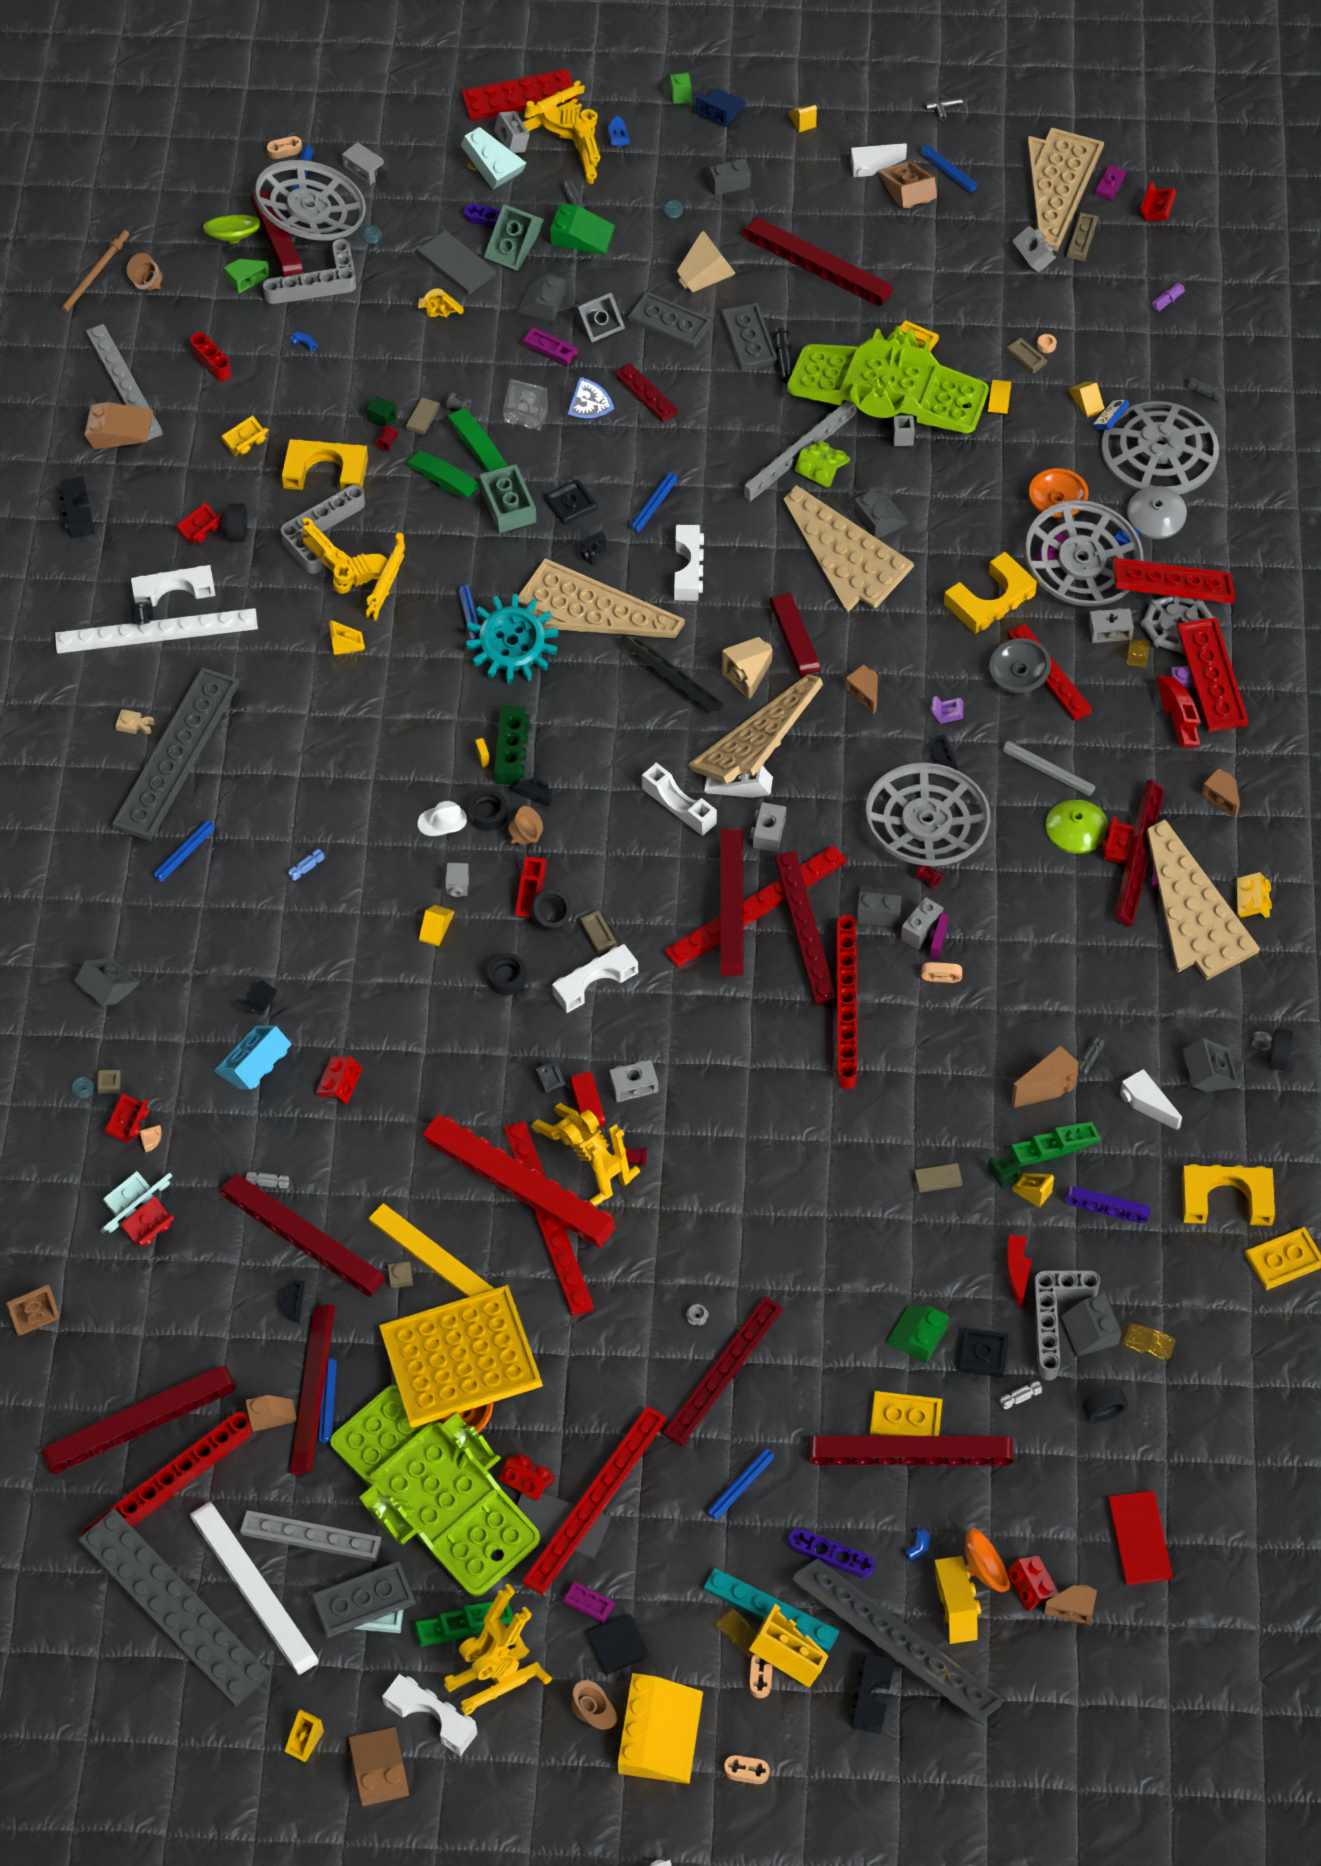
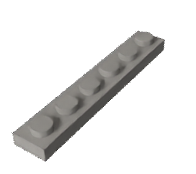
[241,1510,382,1562]

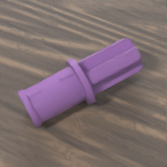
[1152,283,1185,311]

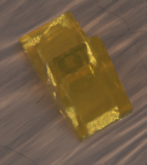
[1127,638,1150,668]

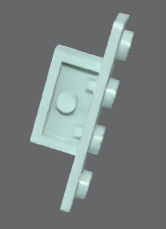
[100,1172,172,1234]

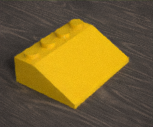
[618,1673,703,1784]

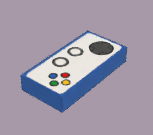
[1092,399,1130,430]

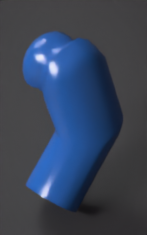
[289,331,318,351]
[904,1528,930,1561]

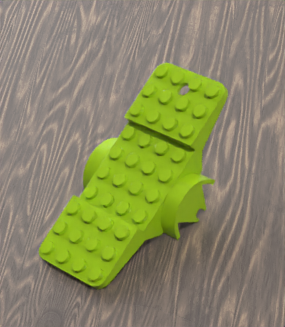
[787,326,989,434]
[330,1385,541,1596]

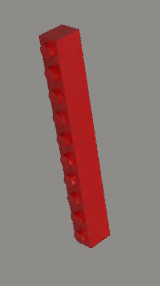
[423,1114,616,1248]

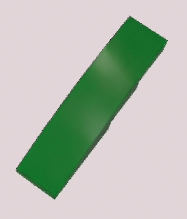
[447,407,507,472]
[406,450,480,498]
[1009,1122,1101,1166]
[414,1601,514,1647]

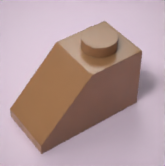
[845,665,878,714]
[1202,769,1240,818]
[246,1395,297,1432]
[1044,1585,1097,1625]

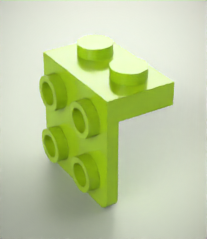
[794,441,850,488]

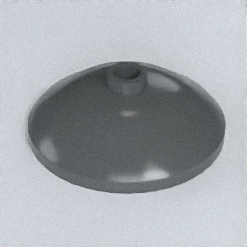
[990,638,1051,693]

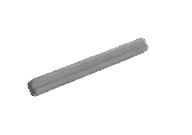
[1003,741,1095,796]

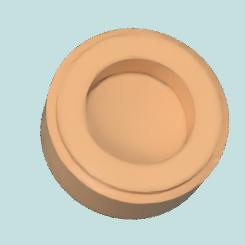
[1037,334,1057,353]

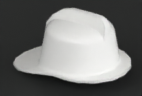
[418,801,467,836]

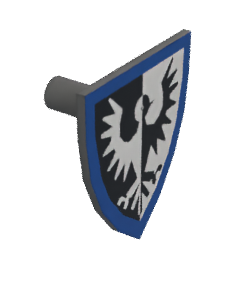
[567,377,615,418]

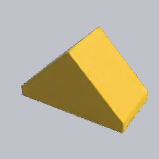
[788,105,817,132]
[1069,382,1104,418]
[329,620,365,655]
[419,905,454,946]
[1011,1173,1054,1208]
[284,1709,324,1762]

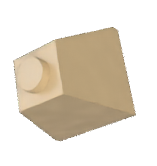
[677,231,735,292]
[722,637,773,699]

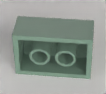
[479,464,537,533]

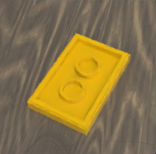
[1245,1227,1321,1290]
[870,1391,942,1436]

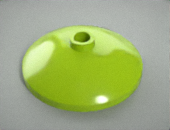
[203,215,260,244]
[1046,799,1108,854]

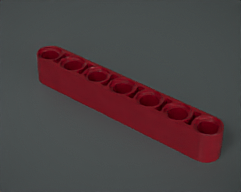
[251,190,303,277]

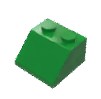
[887,1306,949,1363]

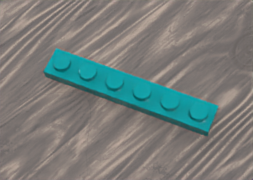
[704,1568,839,1654]

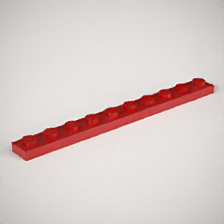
[665,845,846,969]
[504,1121,594,1316]
[523,1406,667,1596]

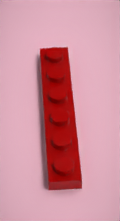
[1008,624,1092,722]

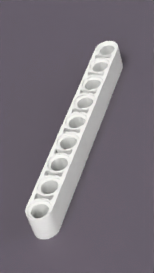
[190,1501,319,1676]

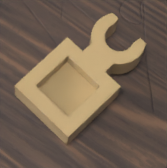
[115,709,155,734]

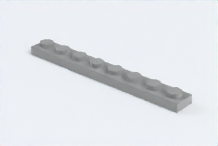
[86,324,163,440]
[744,401,857,502]

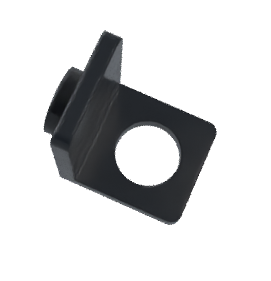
[238,980,277,1015]

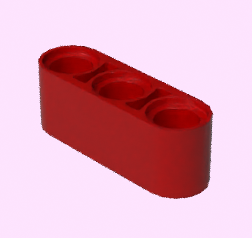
[190,332,231,381]
[569,1071,606,1128]

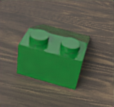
[550,202,615,255]

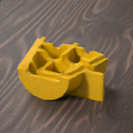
[418,288,464,318]

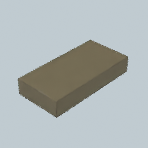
[1006,338,1047,374]
[406,398,440,435]
[580,910,617,954]
[914,1163,962,1193]

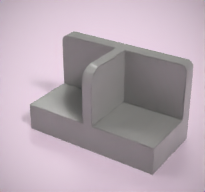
[342,142,384,185]

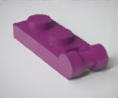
[523,327,578,367]

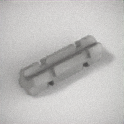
[246,1172,290,1189]
[999,1381,1042,1409]

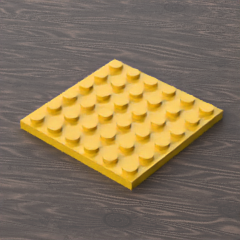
[379,1285,543,1428]

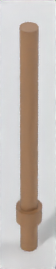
[61,230,130,312]

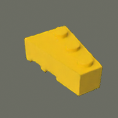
[935,1556,981,1644]
[749,1603,828,1687]

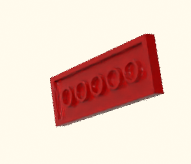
[462,69,577,121]
[1112,557,1235,604]
[1176,617,1249,732]

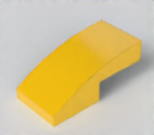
[988,380,1012,414]

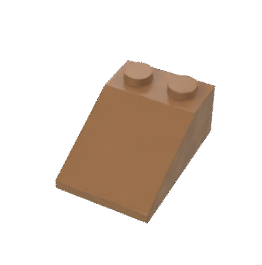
[878,161,937,208]
[85,402,153,450]
[1011,1046,1079,1108]
[5,1285,60,1336]
[349,1727,409,1806]

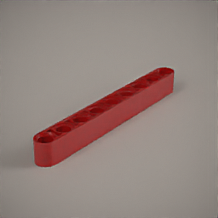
[836,915,857,1089]
[82,1412,252,1536]

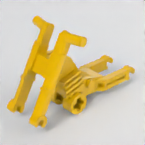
[523,81,600,184]
[302,518,405,620]
[531,1103,640,1206]
[444,1584,552,1716]

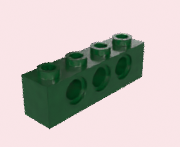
[494,705,530,785]

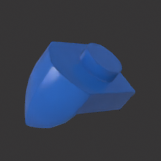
[607,115,630,147]

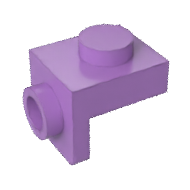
[930,696,964,724]

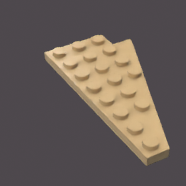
[1028,128,1104,252]
[784,485,914,612]
[518,558,685,638]
[688,674,823,784]
[1147,820,1260,980]

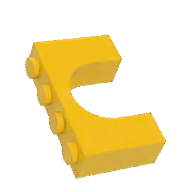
[282,439,368,491]
[944,552,1037,634]
[1182,1164,1275,1226]

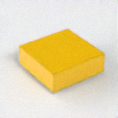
[475,738,490,768]

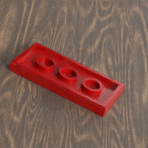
[1108,1491,1173,1585]

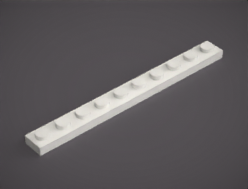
[55,608,258,653]

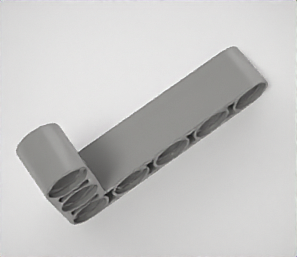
[263,239,356,304]
[281,485,365,574]
[1034,1271,1100,1380]

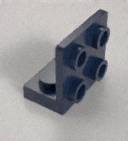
[696,88,745,127]

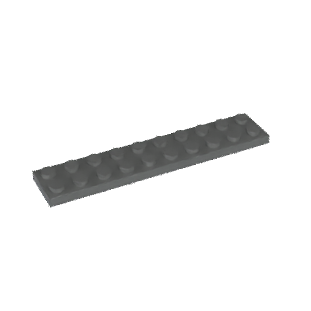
[112,667,240,841]
[79,1509,271,1708]
[792,1559,1004,1722]

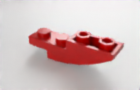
[1156,676,1201,749]

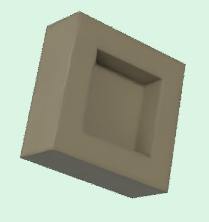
[98,1070,121,1094]
[388,1262,413,1288]

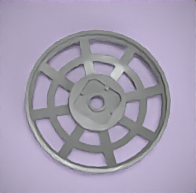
[255,160,366,240]
[1102,401,1219,495]
[1025,500,1143,606]
[866,763,990,866]

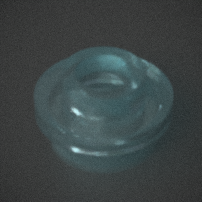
[665,200,683,218]
[363,225,382,243]
[72,1077,94,1098]

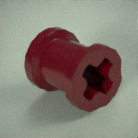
[375,425,398,451]
[915,865,943,889]
[625,1145,647,1167]

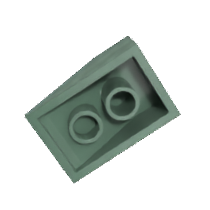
[484,204,544,271]

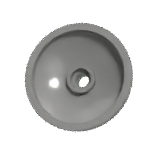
[1127,486,1187,539]

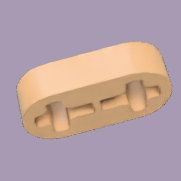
[267,136,302,159]
[922,962,962,983]
[750,1654,773,1698]
[724,1755,770,1784]

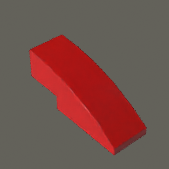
[515,857,547,918]
[1006,1234,1032,1308]

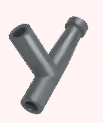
[925,97,963,121]

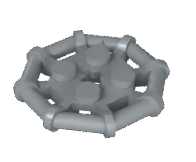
[1141,595,1215,655]

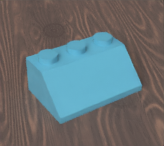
[214,1026,292,1090]

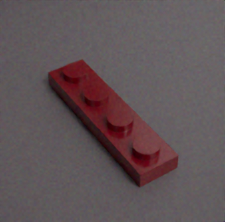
[615,363,678,423]

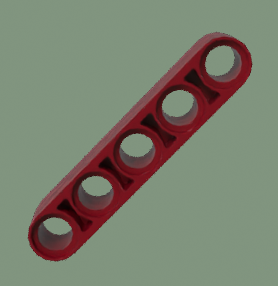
[770,592,820,676]

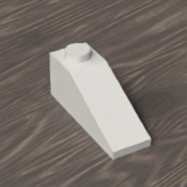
[851,143,907,177]
[704,765,773,798]
[1120,1069,1182,1130]

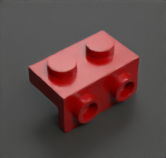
[1140,182,1176,222]
[175,503,223,545]
[1102,816,1135,865]
[316,1056,362,1103]
[104,1094,149,1144]
[119,1197,175,1246]
[499,1454,557,1501]
[1007,1556,1059,1611]

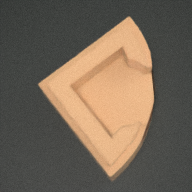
[139,1125,162,1153]

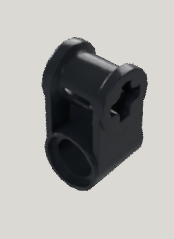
[130,601,153,624]

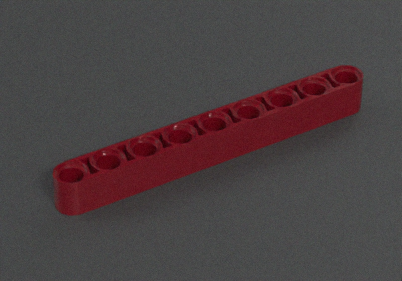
[742,217,893,306]
[721,828,744,977]
[219,1173,386,1297]
[41,1366,236,1474]
[809,1436,1014,1466]

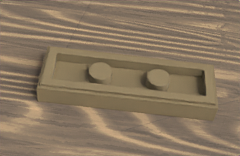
[1067,212,1098,261]

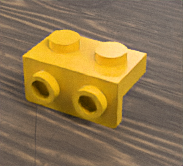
[895,320,939,351]
[221,415,268,456]
[1237,872,1272,918]

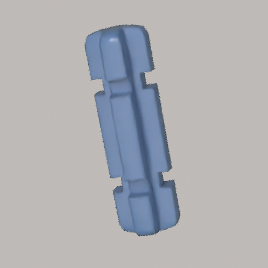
[288,849,324,881]

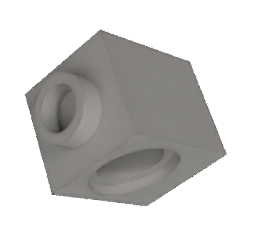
[446,863,469,897]

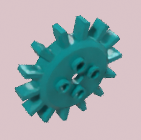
[466,594,558,684]

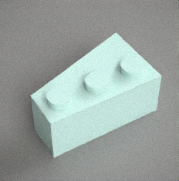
[461,127,526,189]

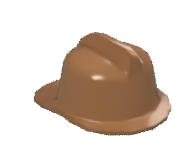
[127,253,163,291]
[508,806,543,846]
[572,1680,617,1730]

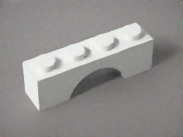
[674,525,704,601]
[131,565,216,606]
[642,763,717,836]
[552,944,638,1013]
[382,1674,477,1756]

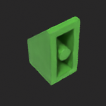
[668,73,691,104]
[224,259,270,294]

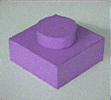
[1171,666,1194,688]

